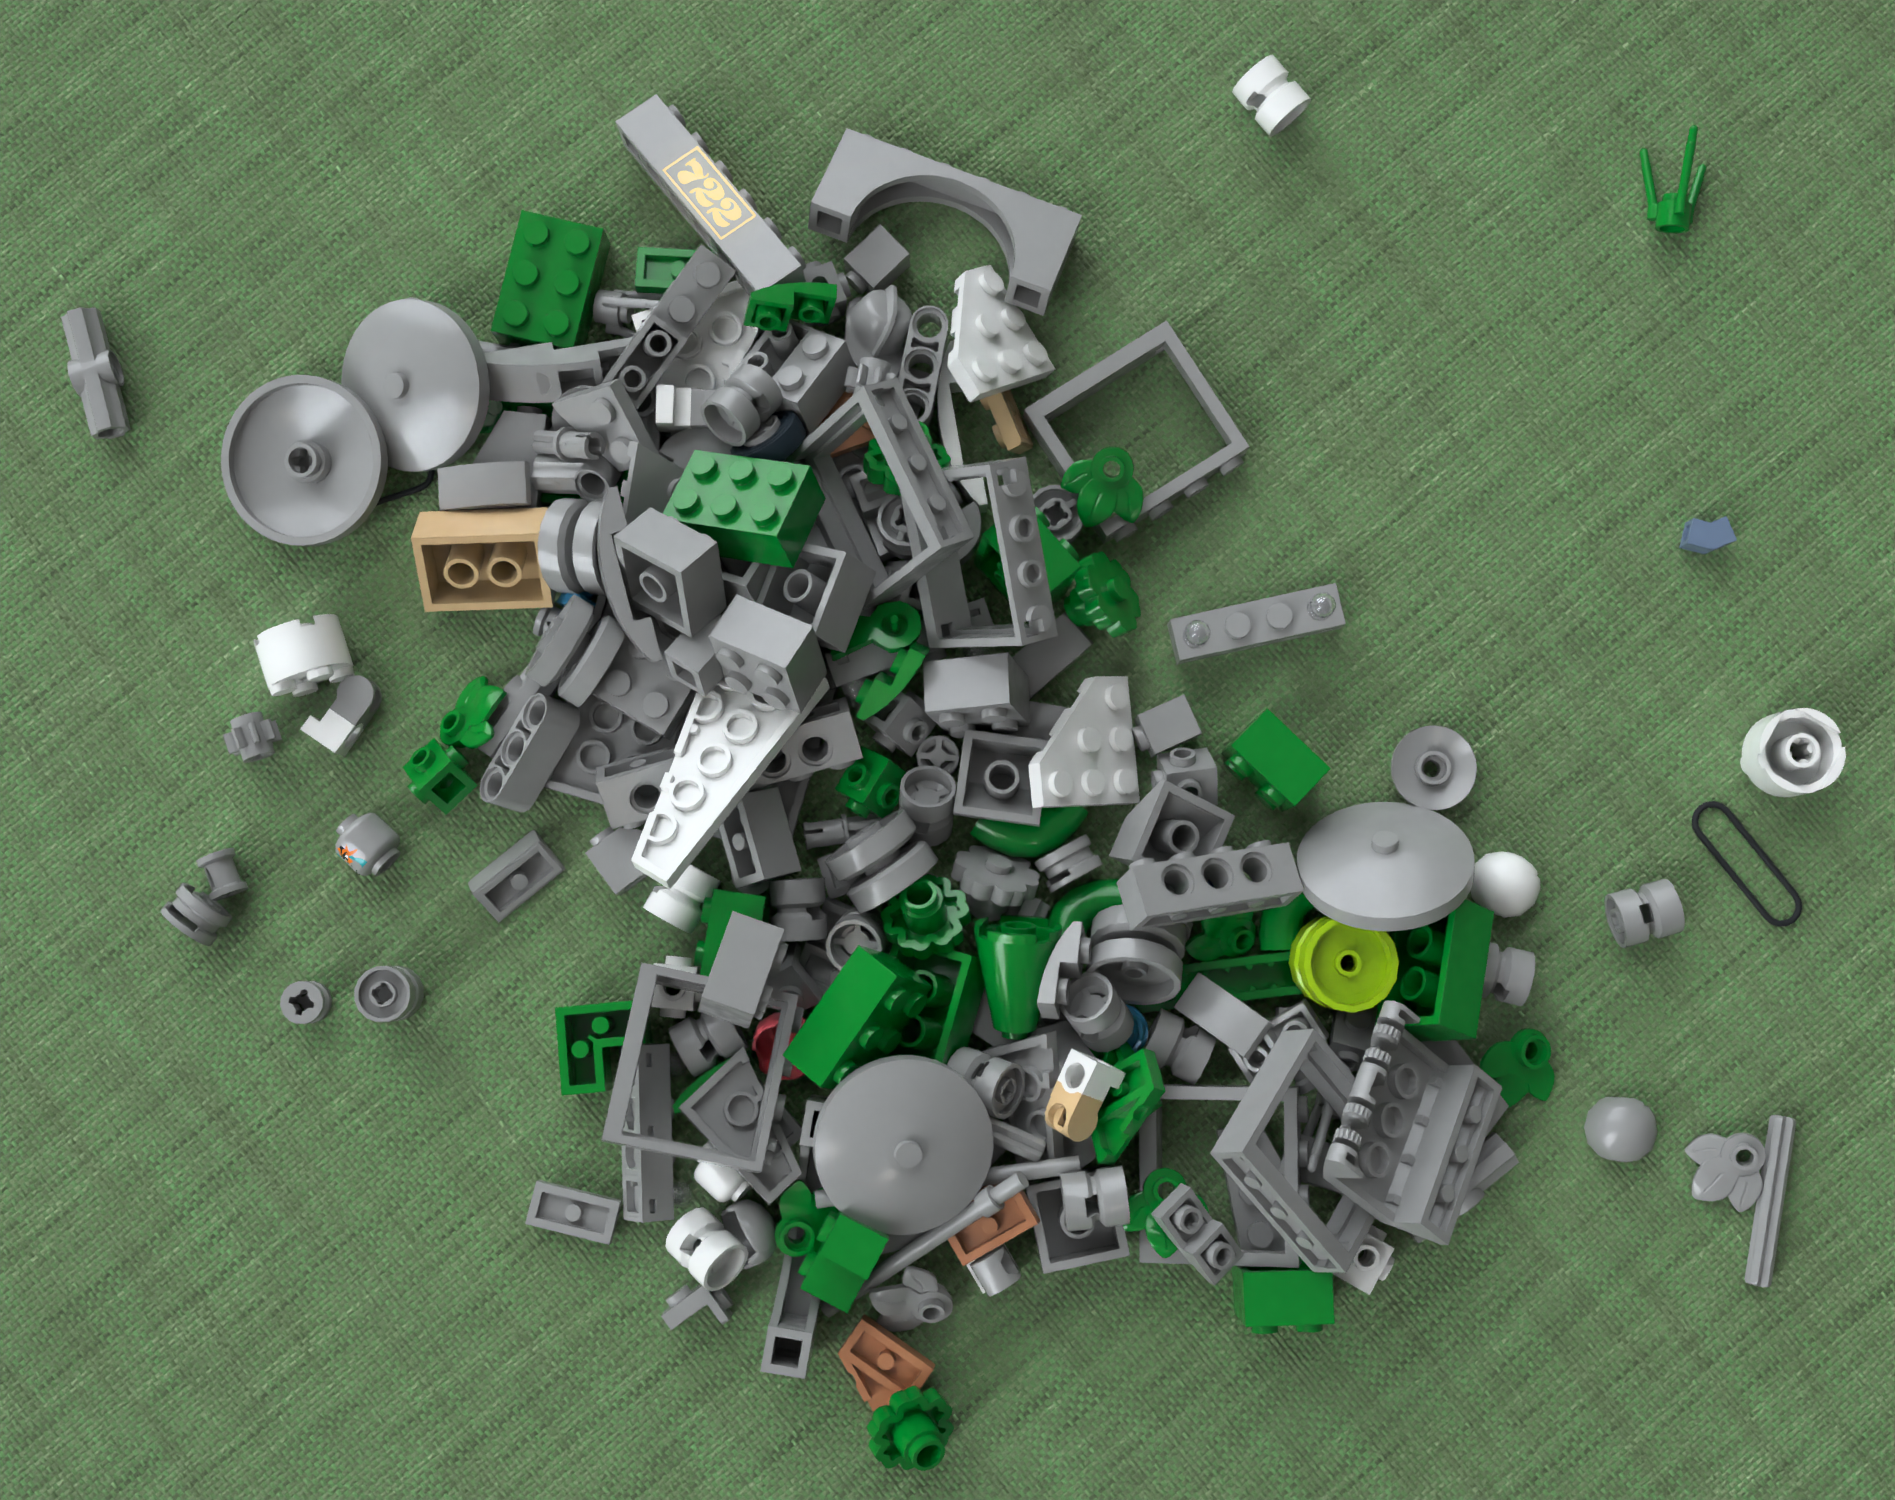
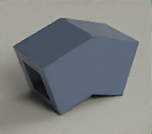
[1679,516,1737,555]

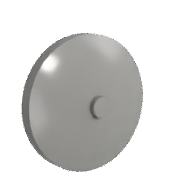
[341,299,490,472]
[221,375,388,546]
[1297,802,1475,931]
[813,1055,993,1235]

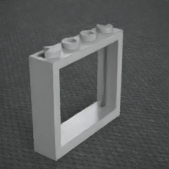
[1023,320,1250,544]
[786,378,974,610]
[899,456,1058,648]
[601,962,804,1174]
[1210,1028,1375,1273]
[1139,1084,1310,1268]

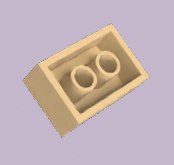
[411,507,556,612]

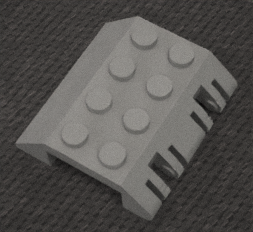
[1323,1000,1502,1245]

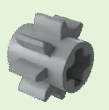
[844,357,897,396]
[223,712,282,763]

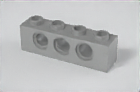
[1116,840,1304,931]

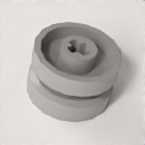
[538,498,623,596]
[525,595,626,707]
[825,809,938,913]
[1086,904,1186,1005]

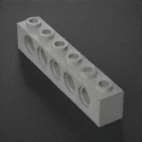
[596,697,863,829]

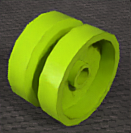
[1289,915,1399,1013]

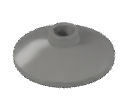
[1391,725,1477,811]

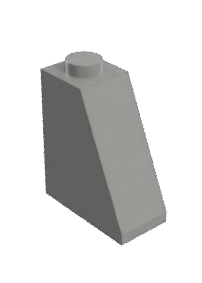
[472,406,553,510]

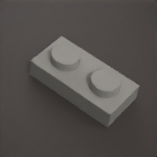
[525,1180,623,1245]

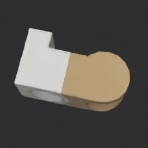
[1045,1048,1126,1142]

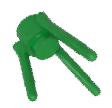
[1640,125,1706,234]

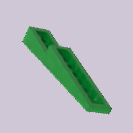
[1135,951,1346,1013]

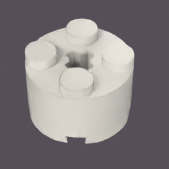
[253,614,355,697]
[1740,708,1846,797]

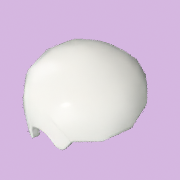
[1471,851,1541,918]

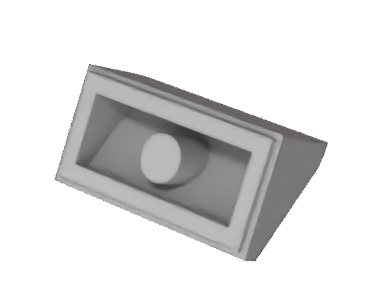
[468,830,566,922]

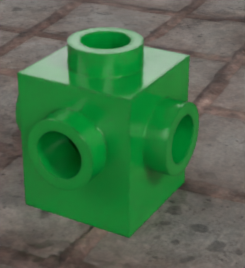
[402,738,478,815]
[835,746,906,819]

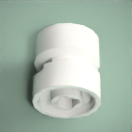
[1232,55,1311,137]
[643,864,721,934]
[665,1207,748,1291]

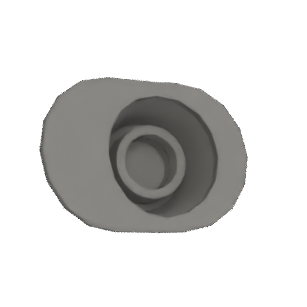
[844,285,912,374]

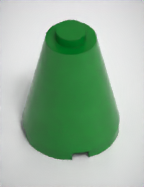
[974,915,1062,1040]

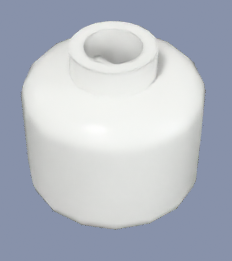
[694,1141,751,1203]

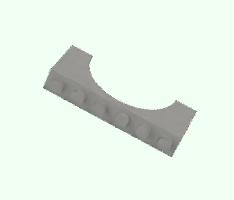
[808,128,1082,316]
[760,1094,828,1379]

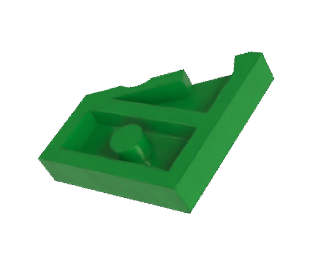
[1091,1048,1165,1166]

